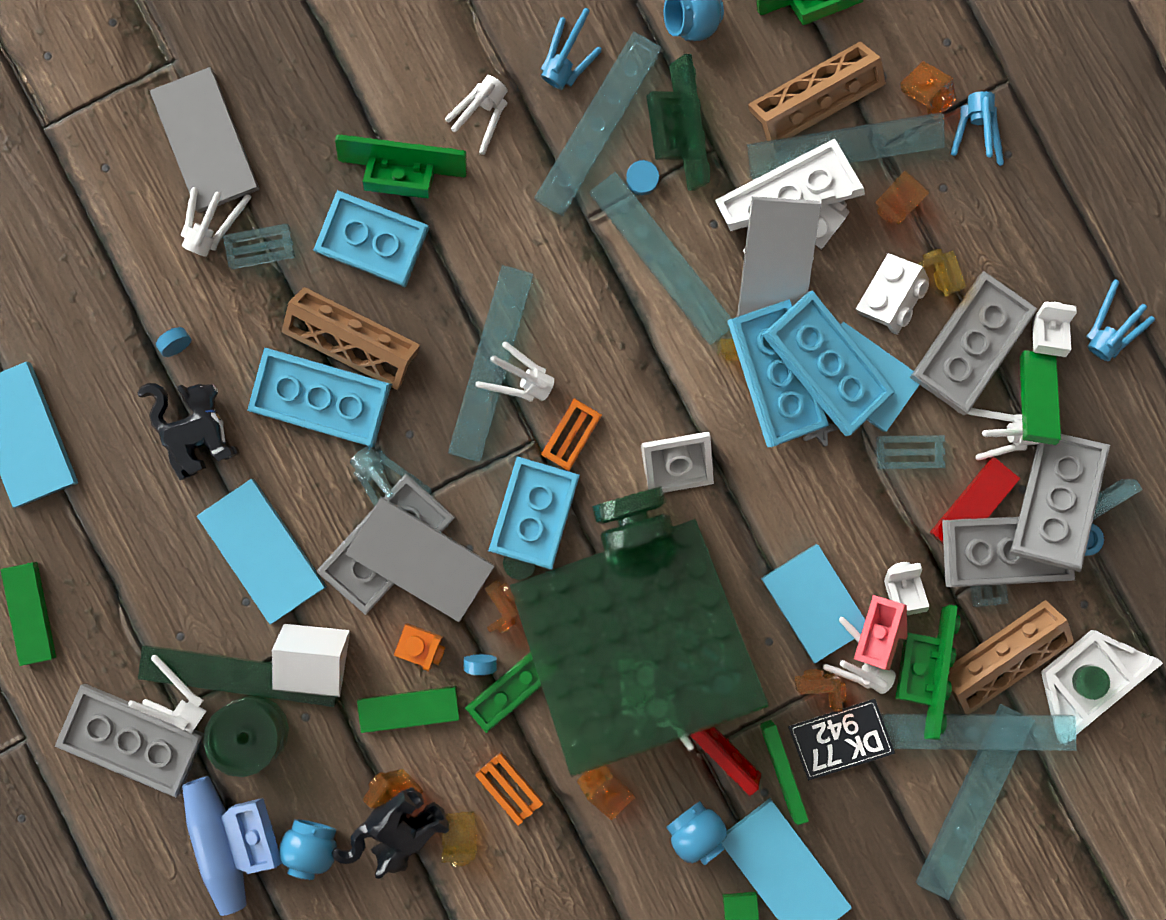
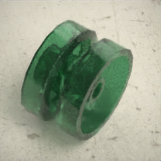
[591,486,675,552]
[203,695,289,777]

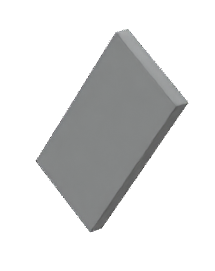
[150,67,260,213]
[737,196,821,317]
[910,271,1037,415]
[1010,434,1110,572]
[316,473,455,615]
[345,496,494,622]
[942,517,1075,587]
[55,684,205,798]

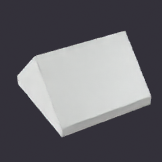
[641,432,714,495]
[272,624,350,697]

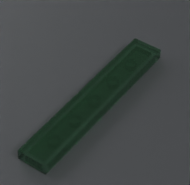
[138,645,337,707]

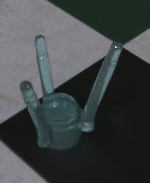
[350,446,431,507]

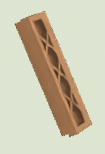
[748,41,886,147]
[281,287,420,390]
[948,600,1074,716]

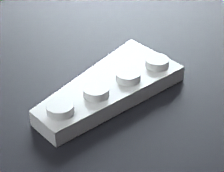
[715,139,865,231]

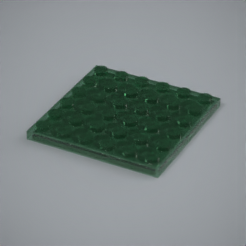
[510,519,768,777]

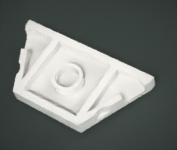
[1041,630,1163,745]

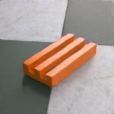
[541,398,602,471]
[475,752,544,826]

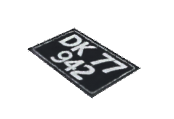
[788,699,895,781]

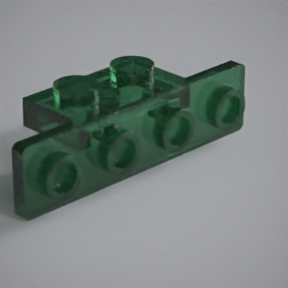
[646,54,710,191]

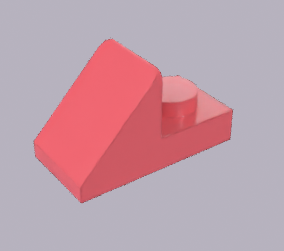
[854,595,908,670]

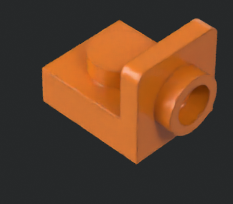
[394,623,446,671]

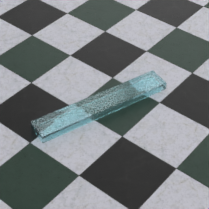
[534,31,662,217]
[747,113,945,179]
[590,172,732,346]
[448,265,534,462]
[916,704,1034,900]
[881,714,1077,751]

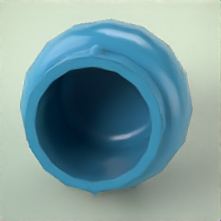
[663,0,724,41]
[666,801,727,865]
[279,819,337,880]

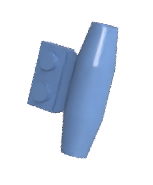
[182,776,282,916]

